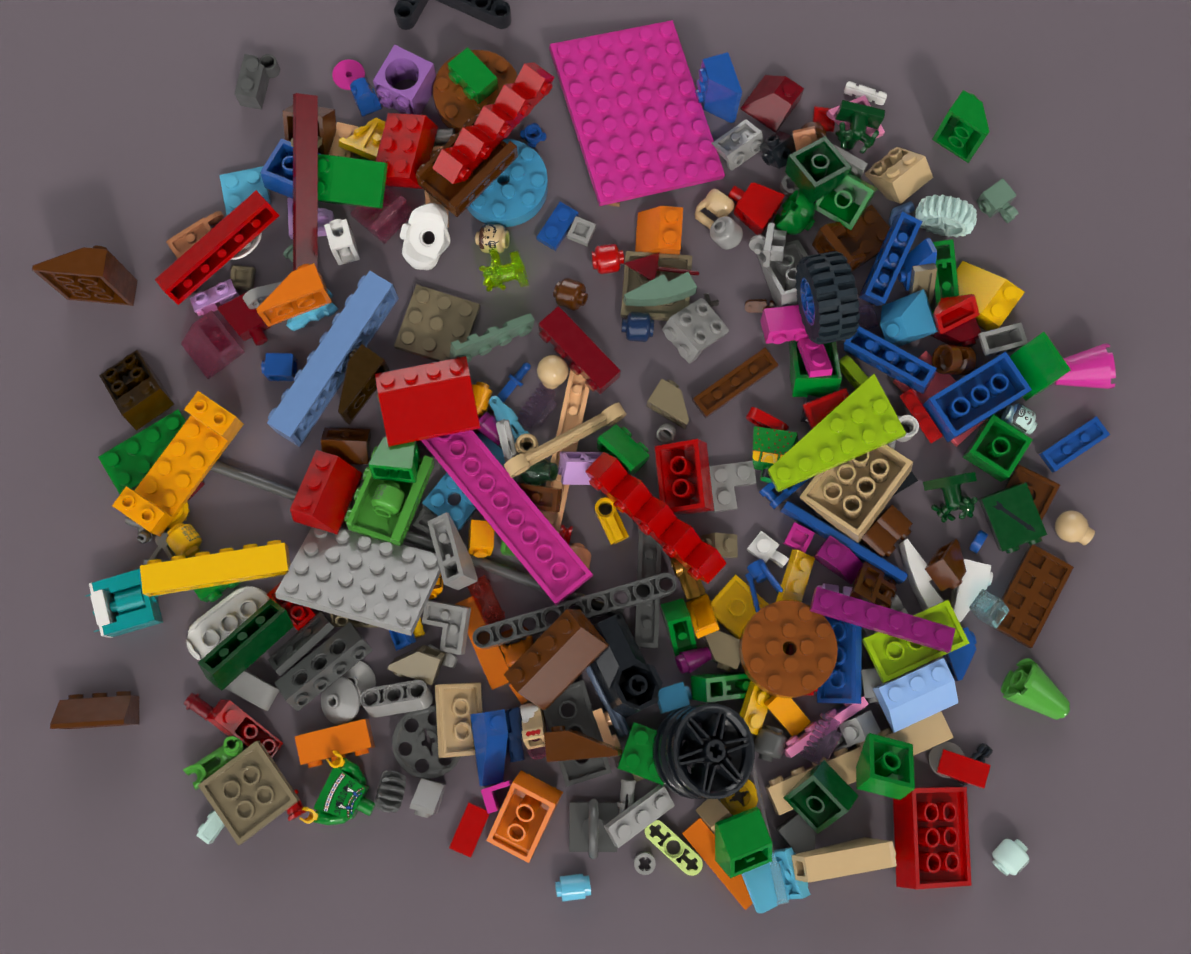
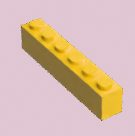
[140,540,291,597]

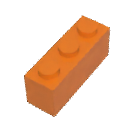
[295,719,375,768]

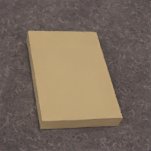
[435,682,483,758]

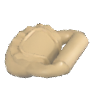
[694,188,735,229]

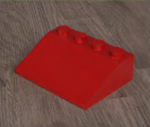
[375,356,481,446]
[893,787,972,890]

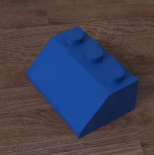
[695,52,742,123]

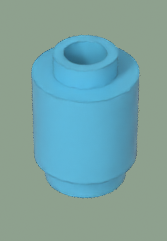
[555,874,591,902]

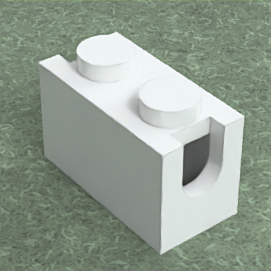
[324,219,360,265]

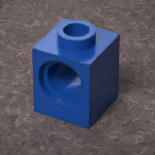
[261,353,298,381]

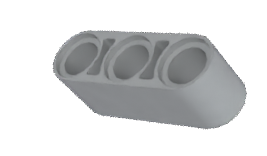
[225,670,279,711]
[360,680,433,718]

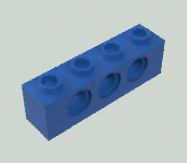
[859,212,923,307]
[844,326,937,394]

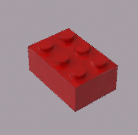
[375,113,438,189]

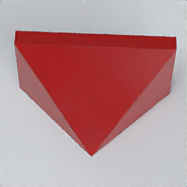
[933,294,980,334]

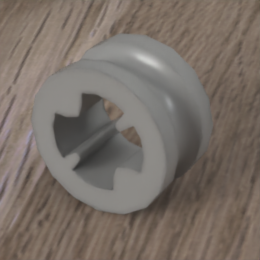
[780,175,799,196]
[634,851,656,875]

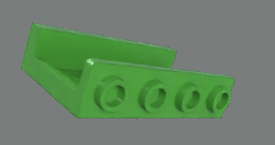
[345,446,435,547]

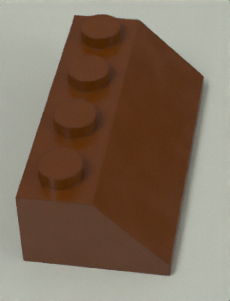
[504,609,609,710]

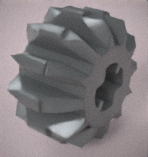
[375,770,406,813]

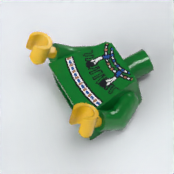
[299,750,375,825]

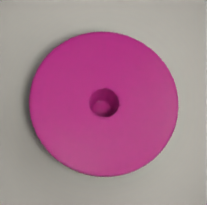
[332,59,365,90]

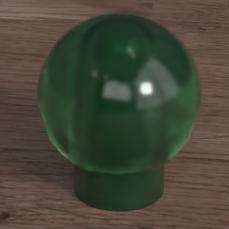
[520,458,558,485]

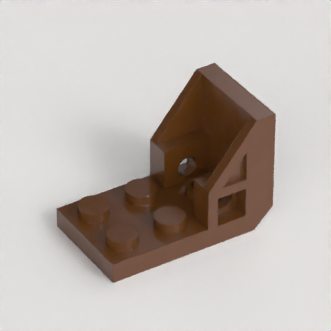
[812,204,890,272]

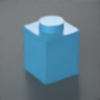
[657,682,692,714]

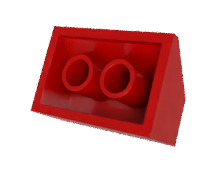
[655,439,714,514]
[290,450,363,535]

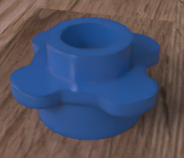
[520,123,546,148]

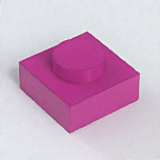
[783,522,815,553]

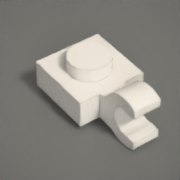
[747,531,789,568]

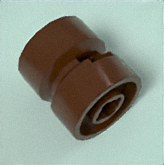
[932,344,976,376]

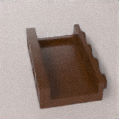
[416,114,518,217]

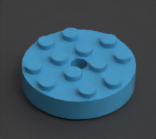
[467,139,548,227]

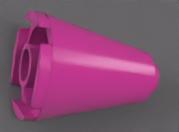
[1054,343,1116,389]

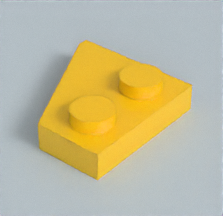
[338,118,386,161]

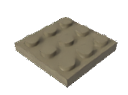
[621,251,692,321]
[394,284,480,362]
[198,740,300,846]

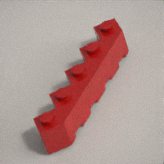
[432,62,555,184]
[585,452,727,584]

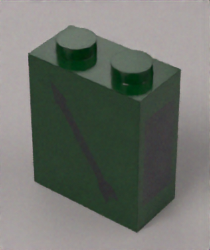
[978,482,1047,554]

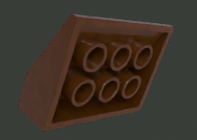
[32,245,138,306]

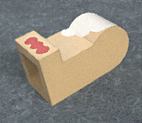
[520,703,547,750]

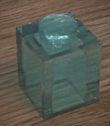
[969,589,1010,629]

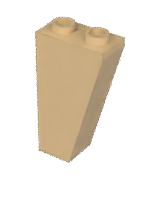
[791,837,897,883]

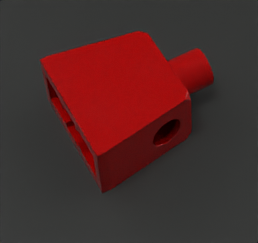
[728,182,785,235]

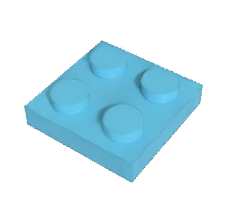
[219,166,272,215]

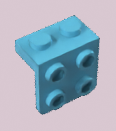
[741,847,811,913]

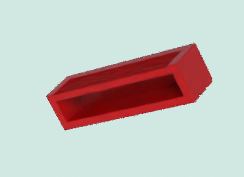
[899,388,943,444]

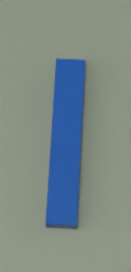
[780,501,908,584]

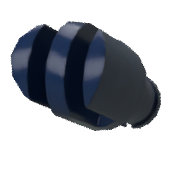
[505,707,525,762]

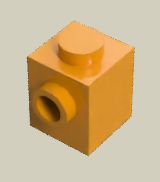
[468,520,494,558]

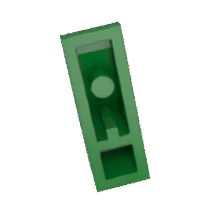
[933,239,959,305]
[691,672,751,703]

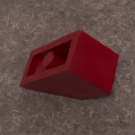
[930,318,981,347]

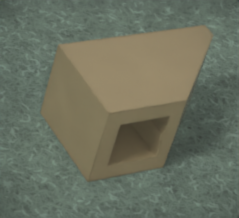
[388,645,445,685]

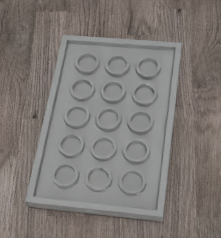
[275,527,441,636]

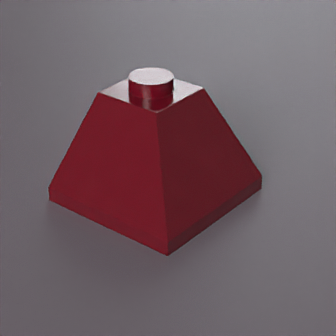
[740,75,804,133]

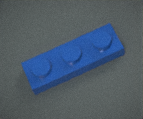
[1039,416,1110,473]

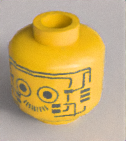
[166,523,202,558]

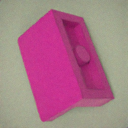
[481,780,512,814]

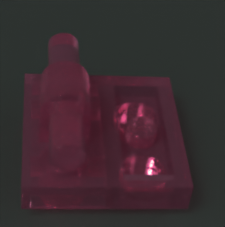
[350,186,413,244]

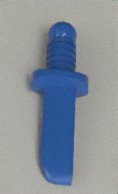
[497,362,531,403]

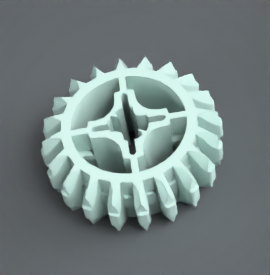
[915,194,977,238]

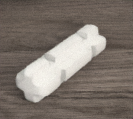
[844,81,887,105]

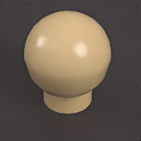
[537,355,568,389]
[1055,511,1095,545]

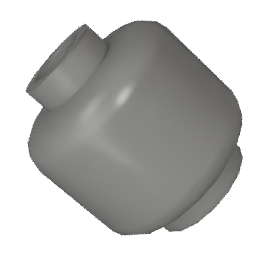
[710,216,743,250]

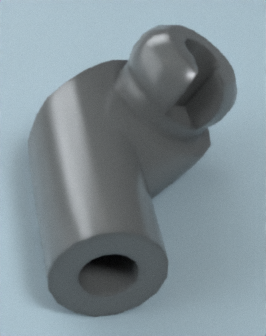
[125,517,154,543]

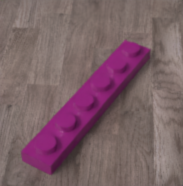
[810,587,955,653]

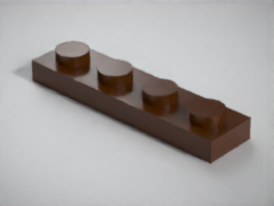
[692,348,779,418]

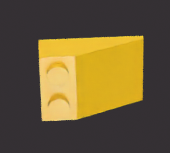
[957,261,1025,331]

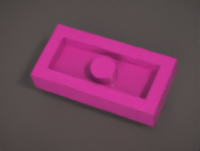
[797,338,833,378]

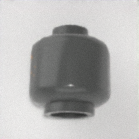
[754,725,787,762]

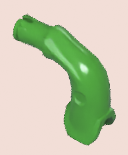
[183,736,243,790]

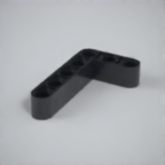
[394,0,512,30]

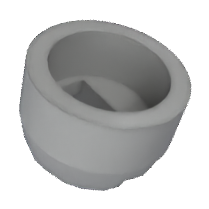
[656,423,676,443]

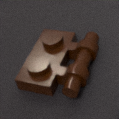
[850,561,897,609]

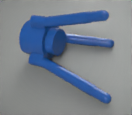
[745,559,783,613]

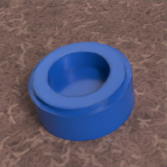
[969,530,988,554]

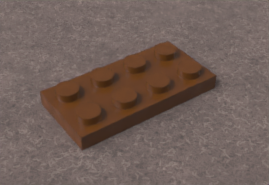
[988,544,1074,648]

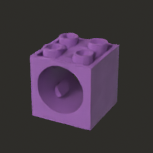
[373,44,436,115]

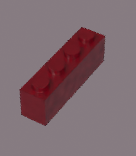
[538,306,621,395]

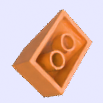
[256,263,332,327]
[486,770,563,863]

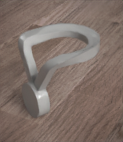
[143,532,174,565]

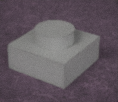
[567,216,596,247]

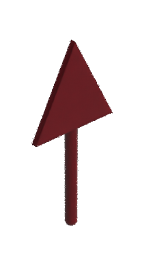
[624,252,699,281]

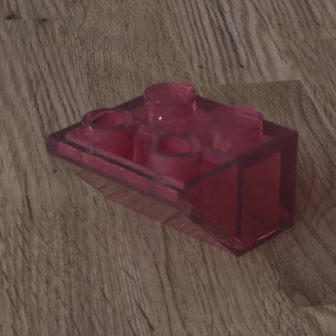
[181,310,245,379]

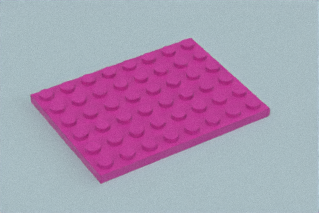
[549,20,725,206]

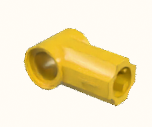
[595,497,629,545]

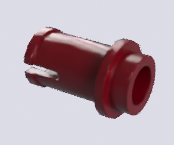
[184,693,214,721]

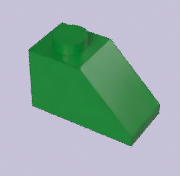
[661,598,697,656]

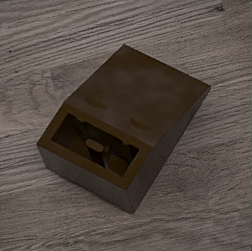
[99,350,175,431]

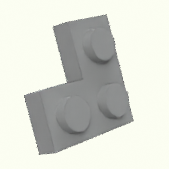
[709,461,757,513]
[422,600,471,655]

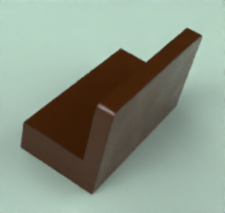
[320,427,371,464]

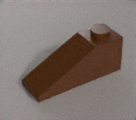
[544,725,622,762]

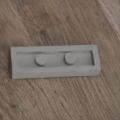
[604,784,675,848]

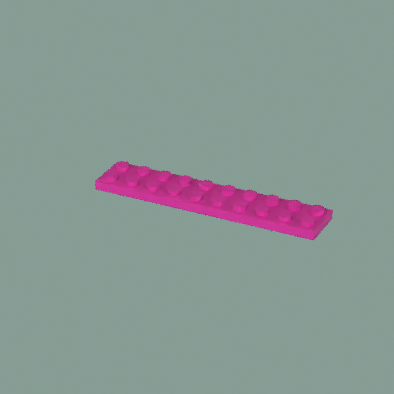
[420,430,593,606]

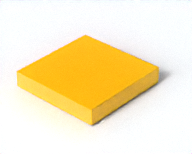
[711,574,769,640]

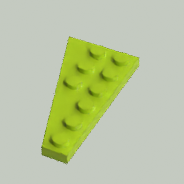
[768,374,906,492]

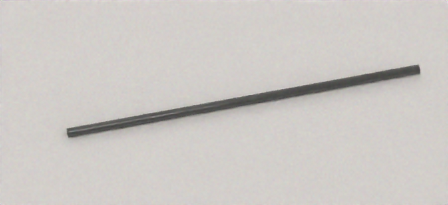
[210,461,624,616]

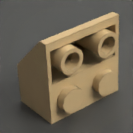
[865,147,933,204]

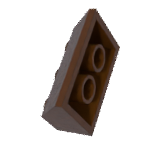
[50,691,140,729]

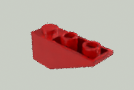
[206,699,283,758]

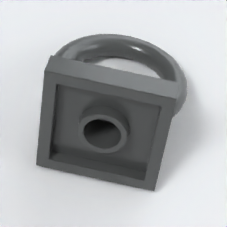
[569,799,618,859]

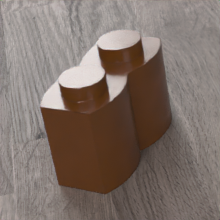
[860,505,913,557]

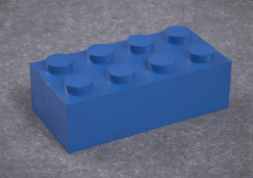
[922,352,1032,442]

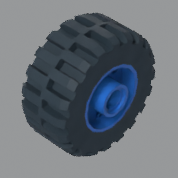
[795,251,860,345]

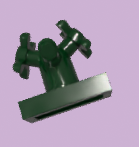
[835,100,885,154]
[923,472,978,523]

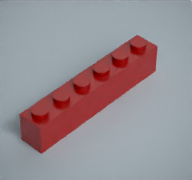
[155,190,280,305]

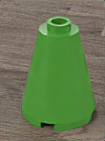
[1001,658,1070,720]

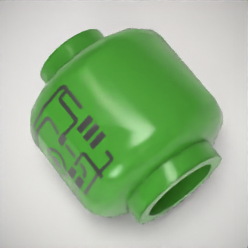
[371,481,405,518]

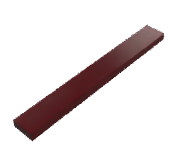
[293,93,318,271]

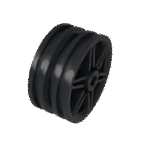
[653,704,755,799]

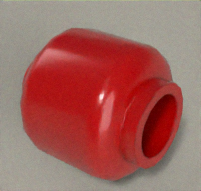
[591,243,624,274]

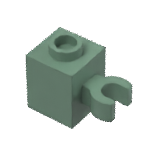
[976,178,1019,223]

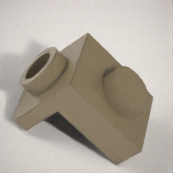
[701,533,738,558]

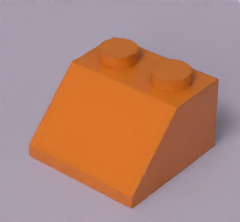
[635,206,683,255]

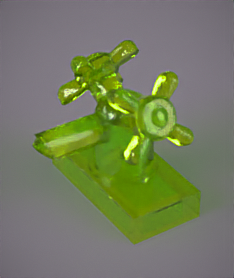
[479,248,529,292]

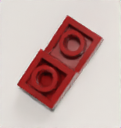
[267,582,316,631]

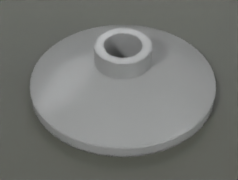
[321,677,360,725]

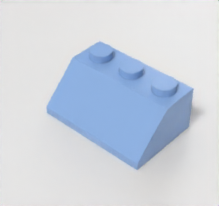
[872,658,958,733]

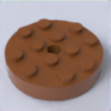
[433,50,518,133]
[739,600,838,698]

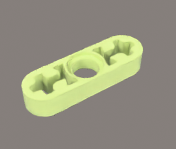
[644,820,703,876]

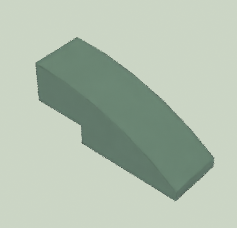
[623,272,697,307]

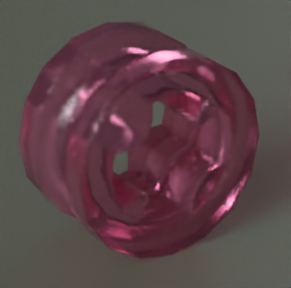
[527,738,546,760]

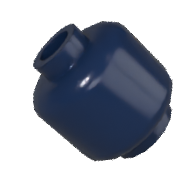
[621,312,654,342]

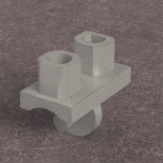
[749,223,787,267]

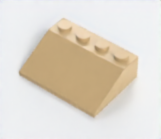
[800,445,913,543]

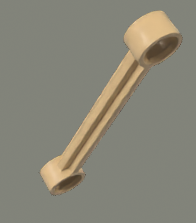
[504,402,627,478]

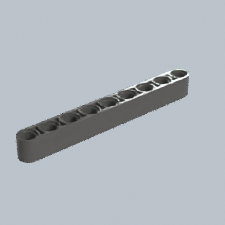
[472,573,677,649]

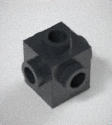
[759,131,796,169]

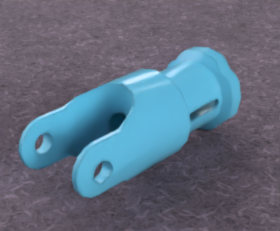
[489,396,530,443]

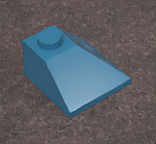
[880,289,938,347]

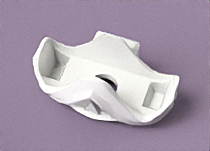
[400,203,451,270]

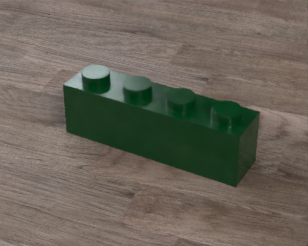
[198,599,294,691]

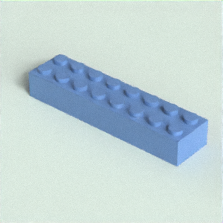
[267,271,399,447]

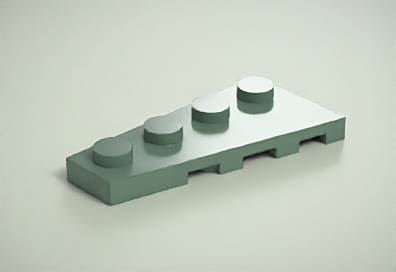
[449,313,535,362]

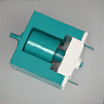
[85,569,164,638]

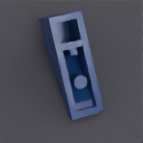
[470,709,508,786]

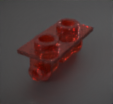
[467,575,506,625]

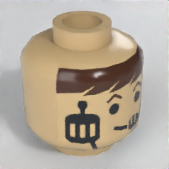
[475,224,510,254]

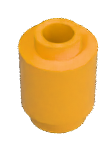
[472,382,493,417]

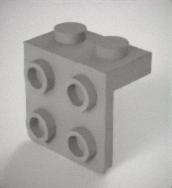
[662,298,729,364]

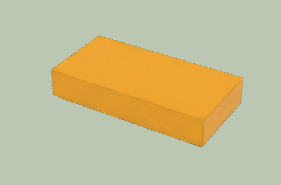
[686,594,720,638]
[764,696,811,736]

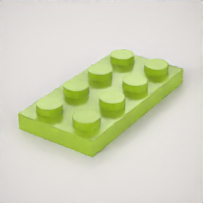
[862,600,969,683]

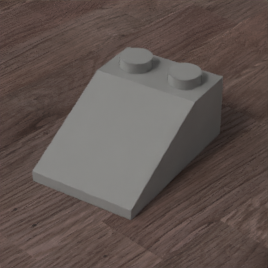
[757,240,808,307]

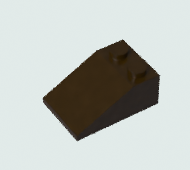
[338,344,390,425]

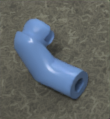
[888,201,915,226]

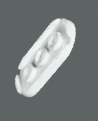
[187,586,270,660]

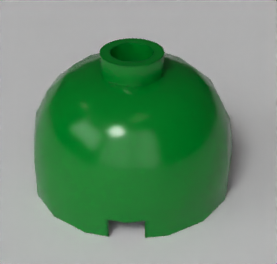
[773,189,815,235]

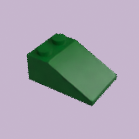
[318,154,388,209]
[1009,332,1071,401]
[789,340,842,397]

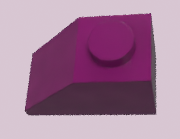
[813,536,863,584]

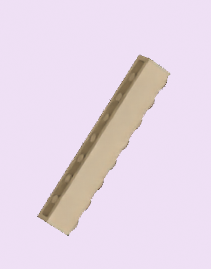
[765,711,954,815]

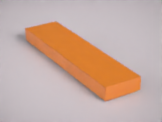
[455,595,510,690]
[682,817,753,910]

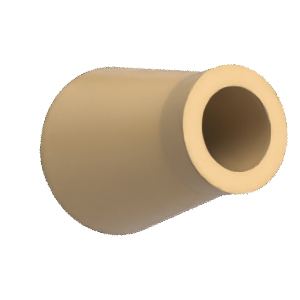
[515,434,538,454]

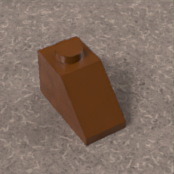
[925,539,966,591]

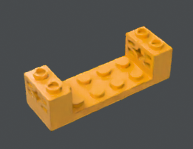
[112,391,244,537]

